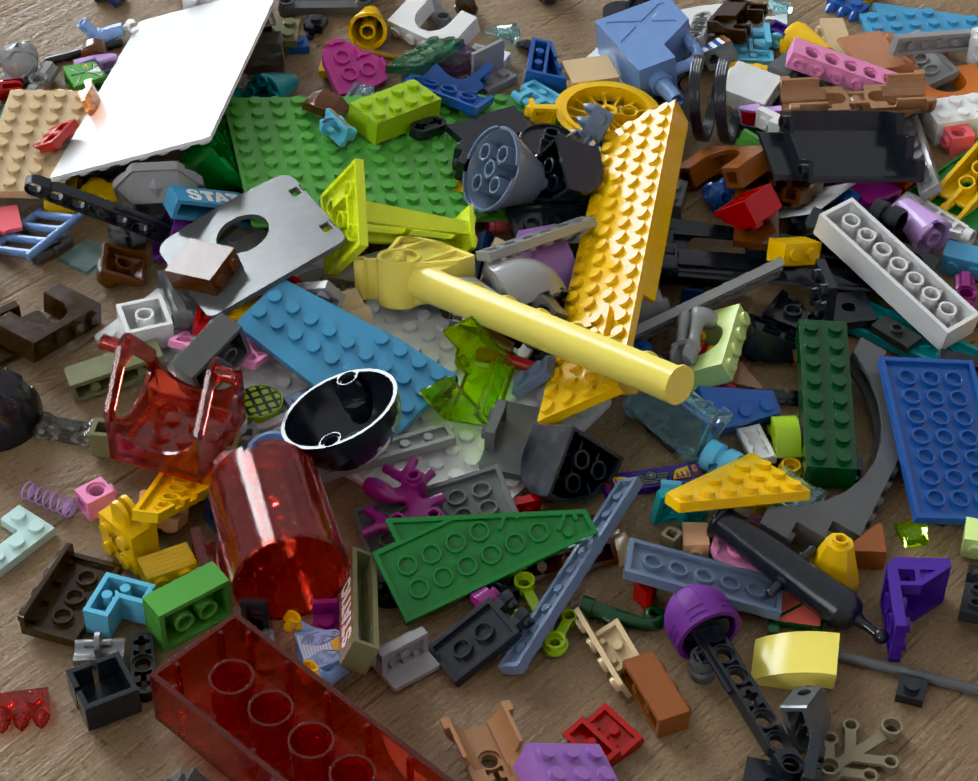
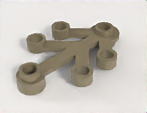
[817,716,904,781]

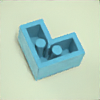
[83,572,156,638]

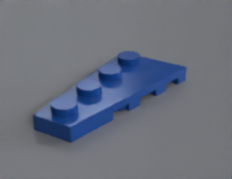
[403,74,495,116]

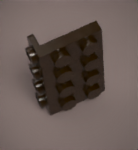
[18,542,123,648]

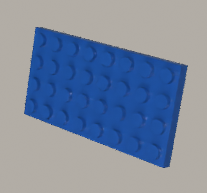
[877,356,978,525]

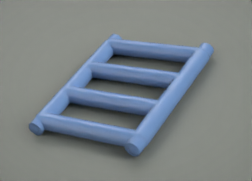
[0,208,84,261]

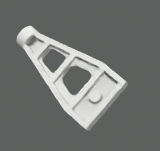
[891,191,977,245]

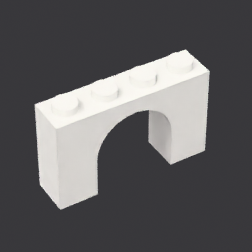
[387,0,480,62]

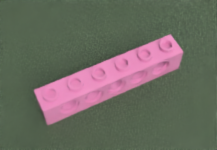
[785,37,897,91]

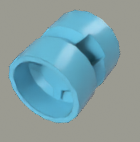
[699,439,744,472]

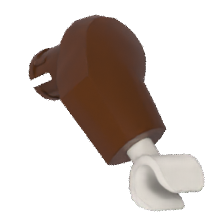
[479,326,534,359]

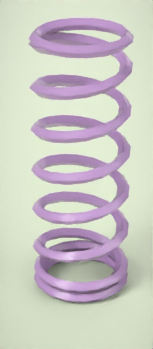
[21,481,77,518]

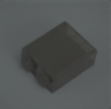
[239,31,285,81]

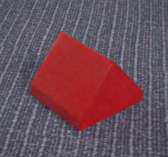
[633,583,657,610]

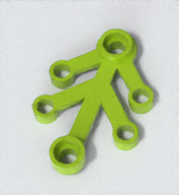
[508,571,578,657]

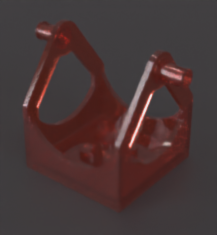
[99,332,247,484]

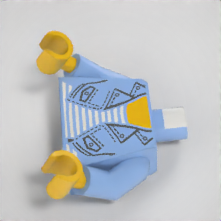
[283,610,349,690]

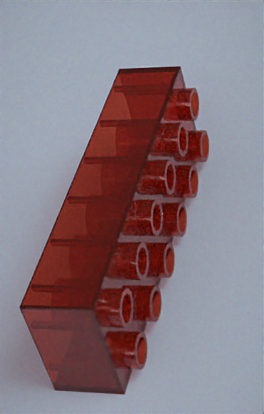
[149,611,454,781]

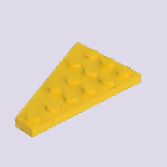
[664,453,811,513]

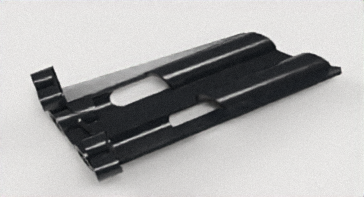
[659,218,876,292]

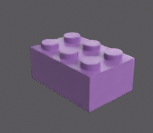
[513,743,618,781]

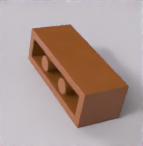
[621,651,692,739]

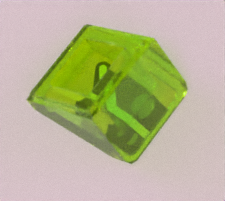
[894,520,929,548]

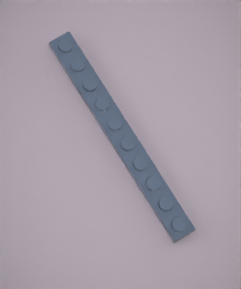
[498,477,643,674]

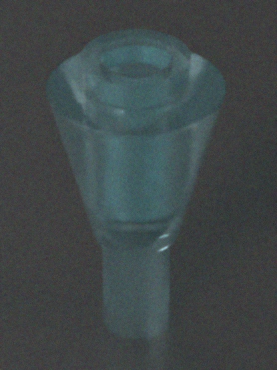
[484,23,520,43]

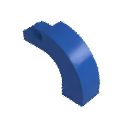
[422,61,494,94]

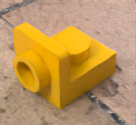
[524,98,558,125]

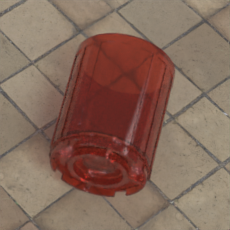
[209,440,350,620]

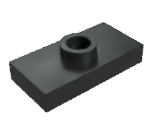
[870,315,923,354]

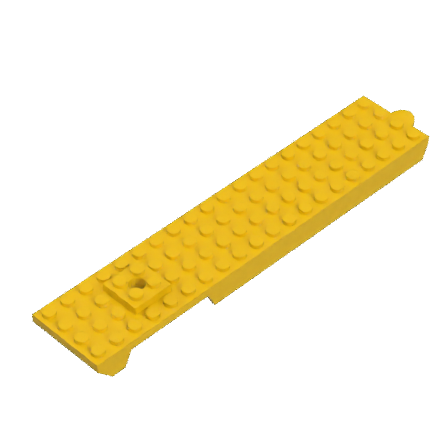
[537,100,689,425]

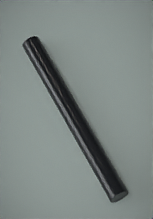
[44,39,123,64]

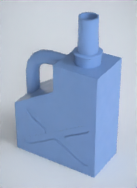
[595,0,704,106]

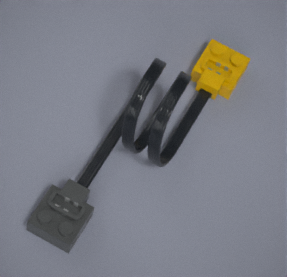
[671,54,768,219]

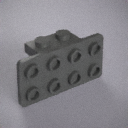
[479,399,540,479]

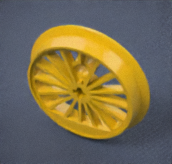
[555,81,659,133]

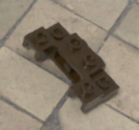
[707,0,768,44]

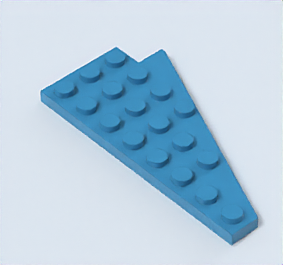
[858,2,978,34]

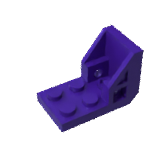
[879,557,951,662]

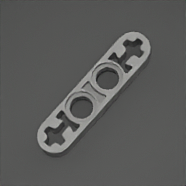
[689,11,711,47]

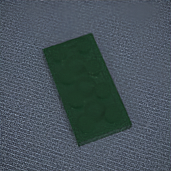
[385,36,465,74]

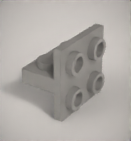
[371,626,440,692]

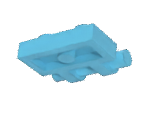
[510,79,560,106]

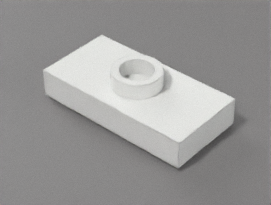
[736,424,777,464]

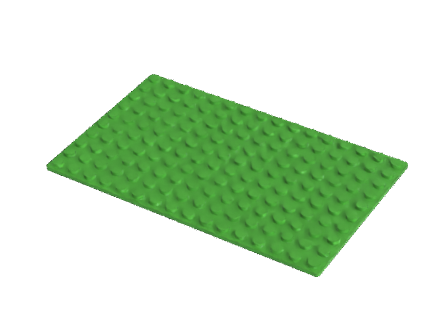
[224,94,591,228]

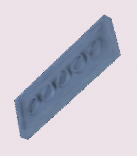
[622,537,783,621]

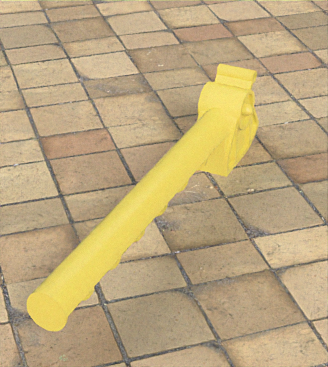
[354,236,694,405]

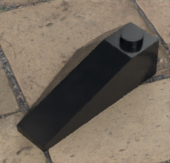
[742,313,796,363]

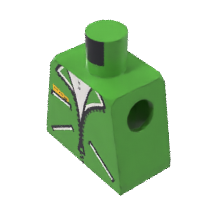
[63,62,112,95]

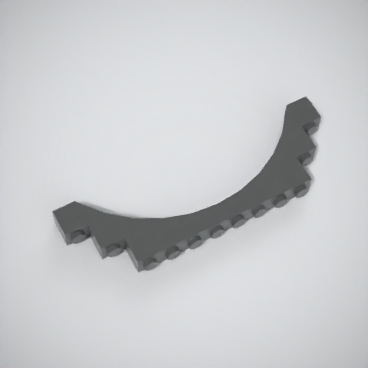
[758,337,900,548]

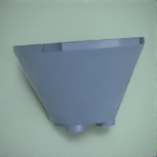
[462,125,548,213]

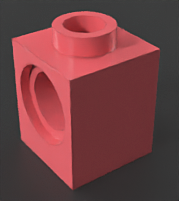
[940,124,976,156]

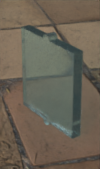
[59,238,102,275]

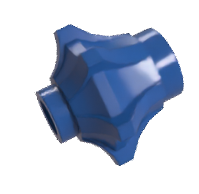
[702,178,734,212]

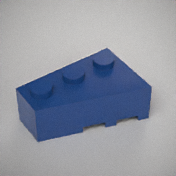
[523,37,567,93]
[691,386,782,441]

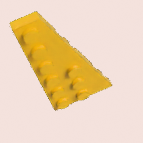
[131,460,235,525]

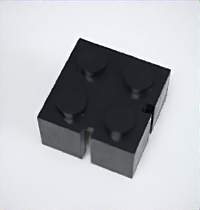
[66,651,142,731]

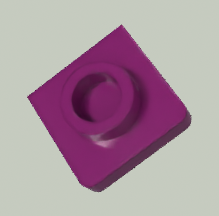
[312,598,339,630]

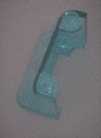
[622,355,733,463]

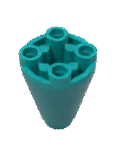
[244,73,299,97]

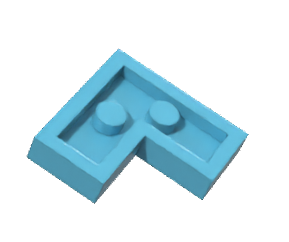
[732,38,774,65]

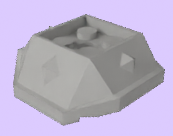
[113,161,206,219]

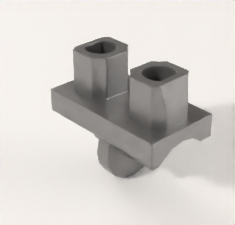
[73,632,126,671]

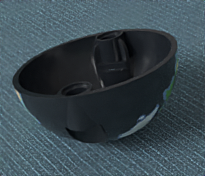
[281,368,402,471]

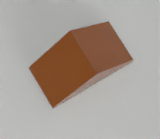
[853,522,887,570]

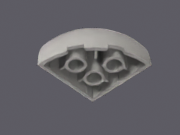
[482,257,568,306]

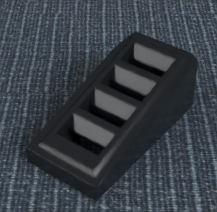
[240,598,273,640]

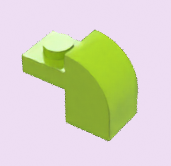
[766,415,802,458]

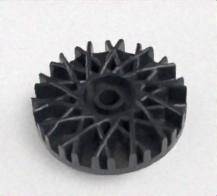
[519,123,570,155]

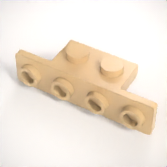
[574,607,640,698]

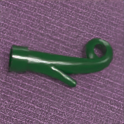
[579,595,665,634]

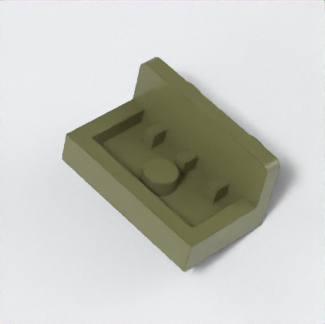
[270,18,301,56]

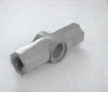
[26,61,59,90]

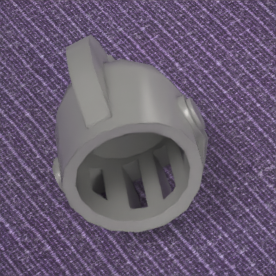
[0,41,39,85]

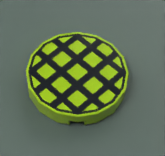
[234,385,284,424]

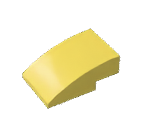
[751,631,840,690]

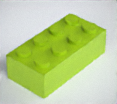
[347,79,441,145]

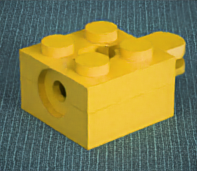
[98,495,160,576]

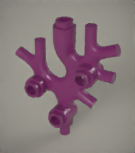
[360,456,446,541]

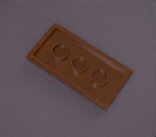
[733,188,779,251]

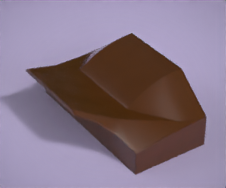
[302,89,349,118]

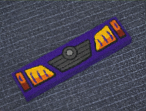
[602,462,702,499]

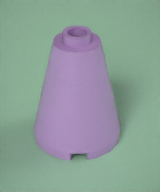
[895,198,952,253]

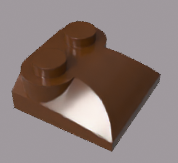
[96,242,148,288]

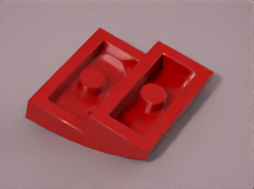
[562,703,645,767]

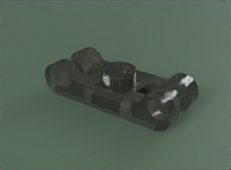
[33,412,94,447]

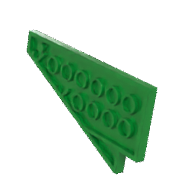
[372,509,598,626]

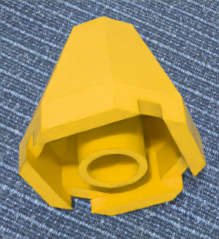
[810,533,860,592]

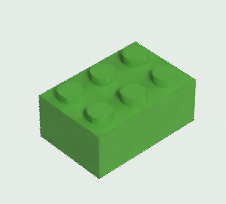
[142,561,233,653]

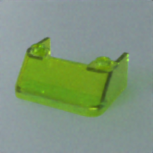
[419,316,514,427]

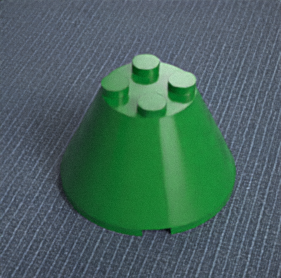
[179,120,243,192]

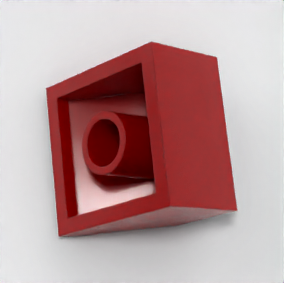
[714,183,783,231]

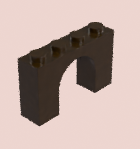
[0,283,101,363]

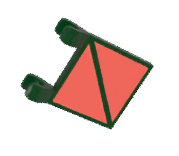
[767,590,823,636]

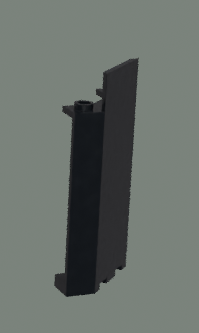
[756,110,925,183]

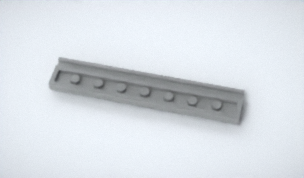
[633,257,785,347]

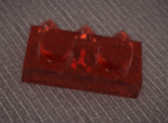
[0,687,50,734]

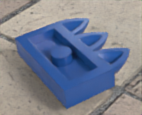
[825,0,870,22]

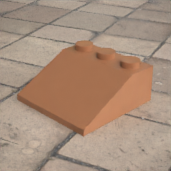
[837,30,921,73]

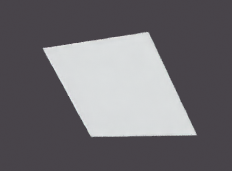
[779,183,856,218]

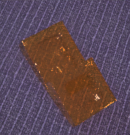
[78,78,100,117]

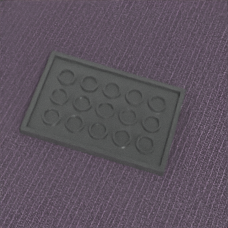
[352,464,518,585]

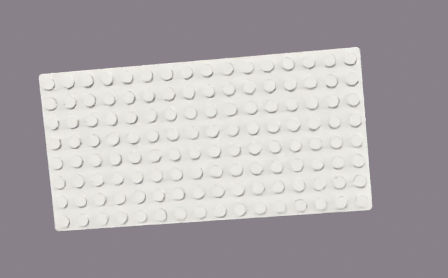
[51,0,276,181]

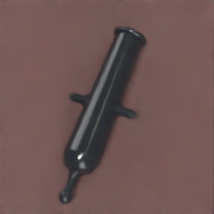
[707,508,889,645]

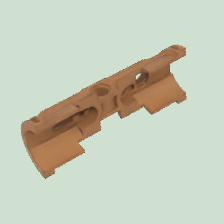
[780,70,937,117]
[440,699,523,781]

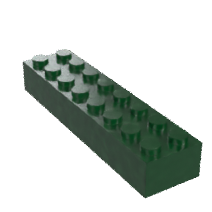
[795,319,858,488]

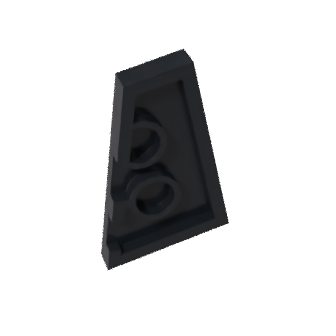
[762,289,817,331]

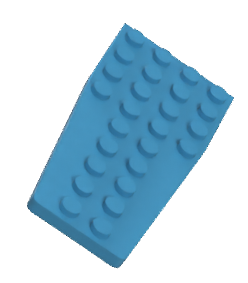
[237,280,456,437]

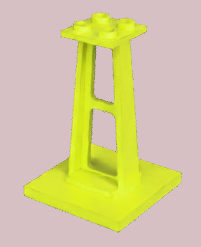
[320,158,478,276]

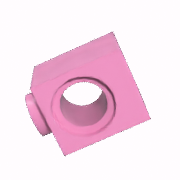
[74,477,118,522]

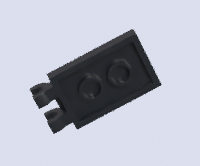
[428,589,535,687]

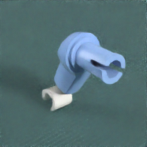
[77,18,139,42]

